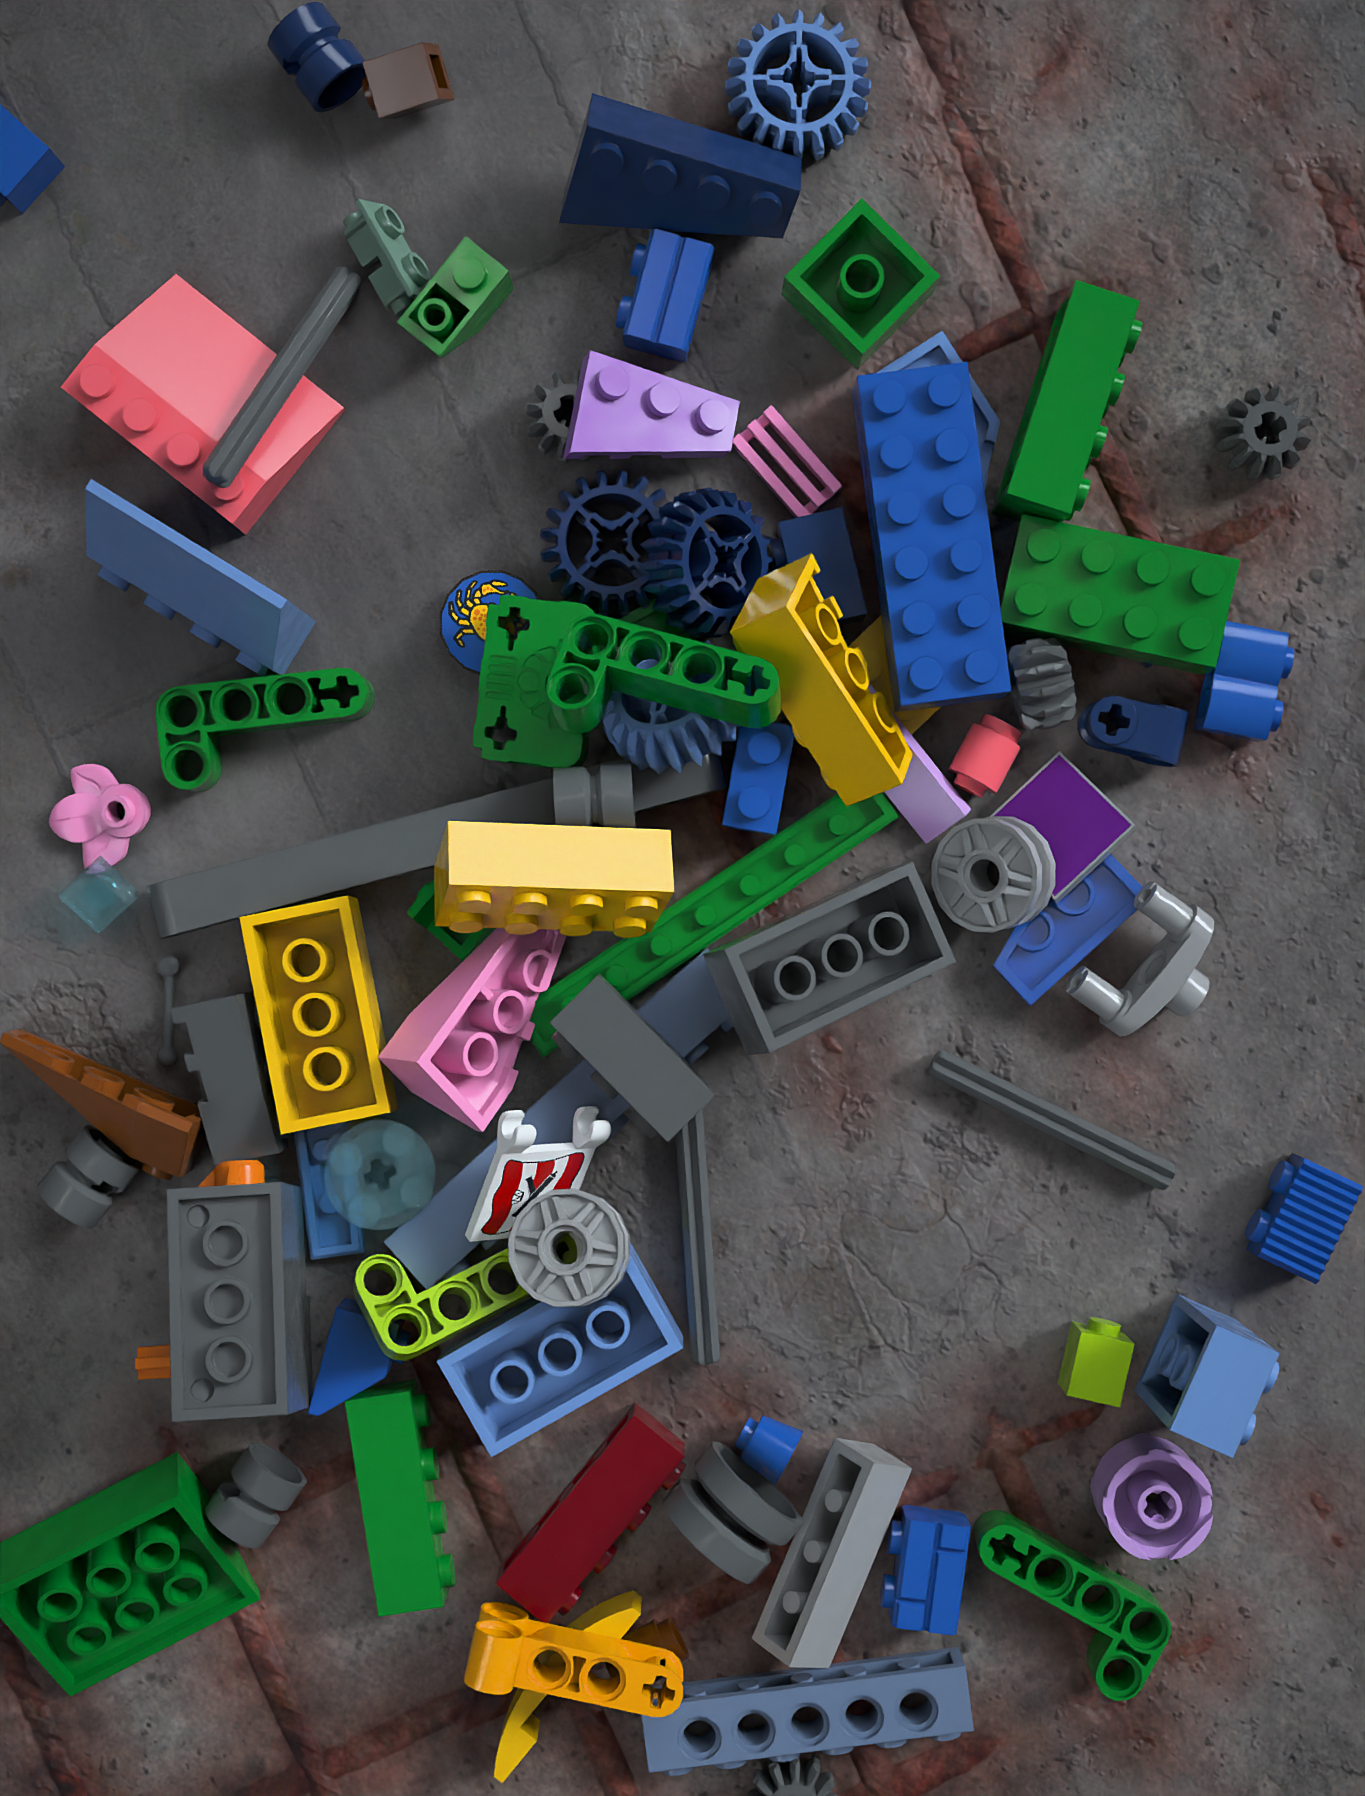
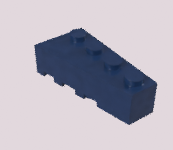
[559,93,802,239]

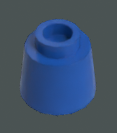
[734,1415,803,1486]

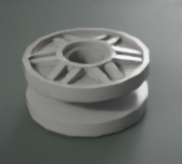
[931,816,1056,933]
[508,1189,630,1307]

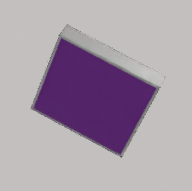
[989,751,1137,904]

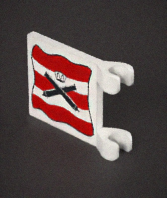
[465,1106,611,1242]

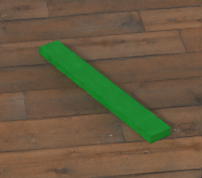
[530,793,899,1058]

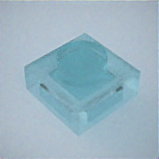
[59,855,140,934]

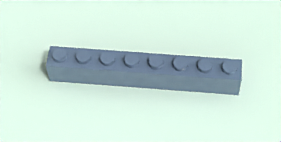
[384,947,734,1290]

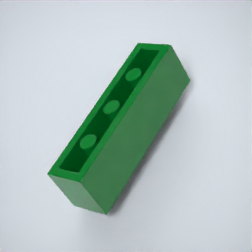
[345,1379,456,1617]

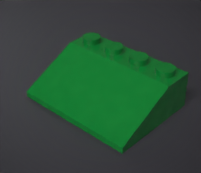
[0,1452,260,1697]

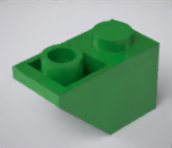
[397,236,514,359]

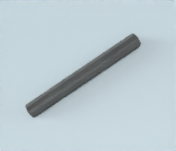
[202,266,361,488]
[928,1050,1176,1190]
[675,1108,720,1365]

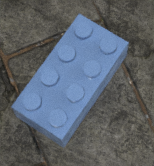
[437,1242,683,1457]

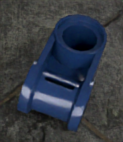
[1077,696,1189,767]

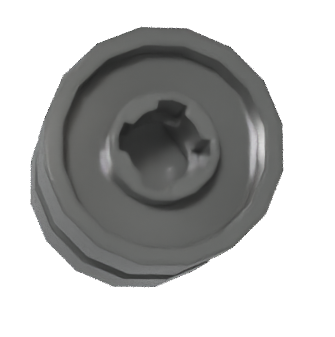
[553,764,636,828]
[37,1125,141,1229]
[204,1442,307,1549]

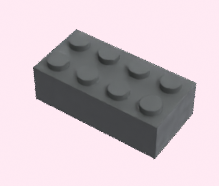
[703,861,956,1055]

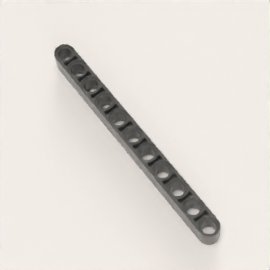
[146,753,728,939]

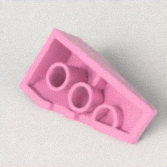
[378,928,566,1132]

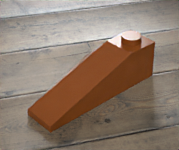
[0,1029,206,1180]

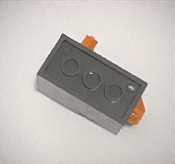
[135,1160,313,1422]

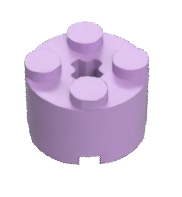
[1090,1433,1213,1560]

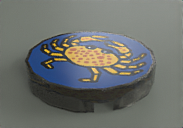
[439,570,540,676]

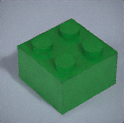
[781,198,940,370]

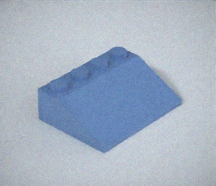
[85,479,316,677]

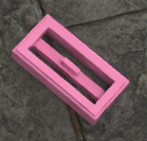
[732,405,842,518]

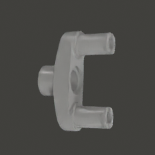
[1066,881,1214,1036]

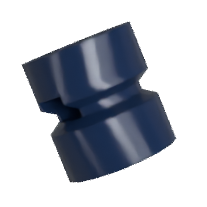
[267,2,366,113]

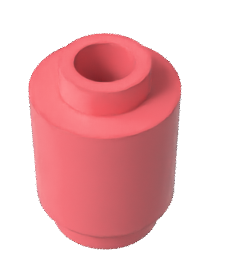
[948,714,1022,798]

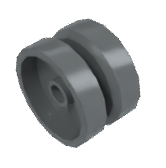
[663,1441,803,1584]

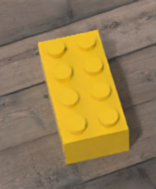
[434,821,674,938]
[239,895,399,1134]

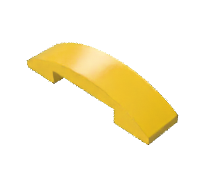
[494,1590,642,1783]

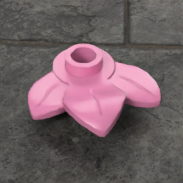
[49,764,151,872]

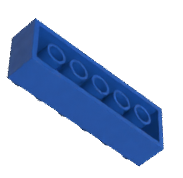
[852,362,1011,712]

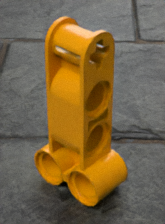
[464,1602,683,1717]

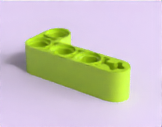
[353,1234,578,1361]

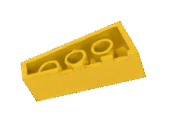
[730,553,913,807]

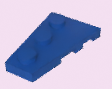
[993,854,1143,1007]

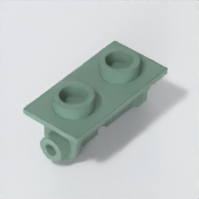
[343,199,431,317]

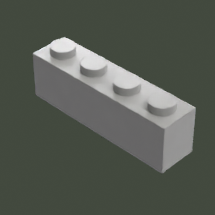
[752,1438,912,1668]

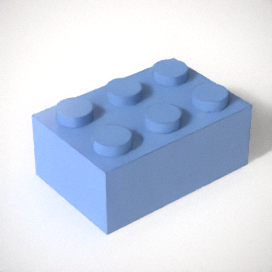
[1134,1293,1280,1458]

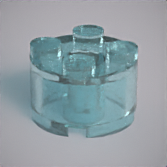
[320,1115,435,1230]

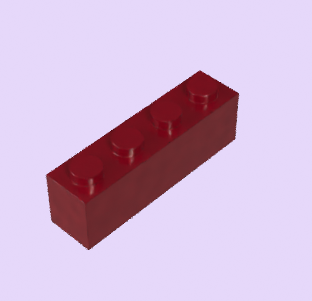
[495,1402,686,1623]

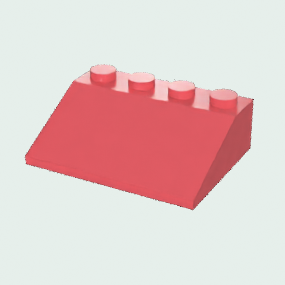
[61,274,345,535]

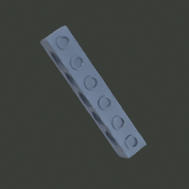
[641,1647,974,1776]

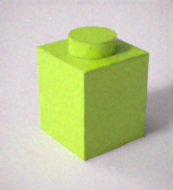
[1058,1317,1135,1408]

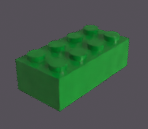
[991,280,1143,522]
[1000,514,1241,676]

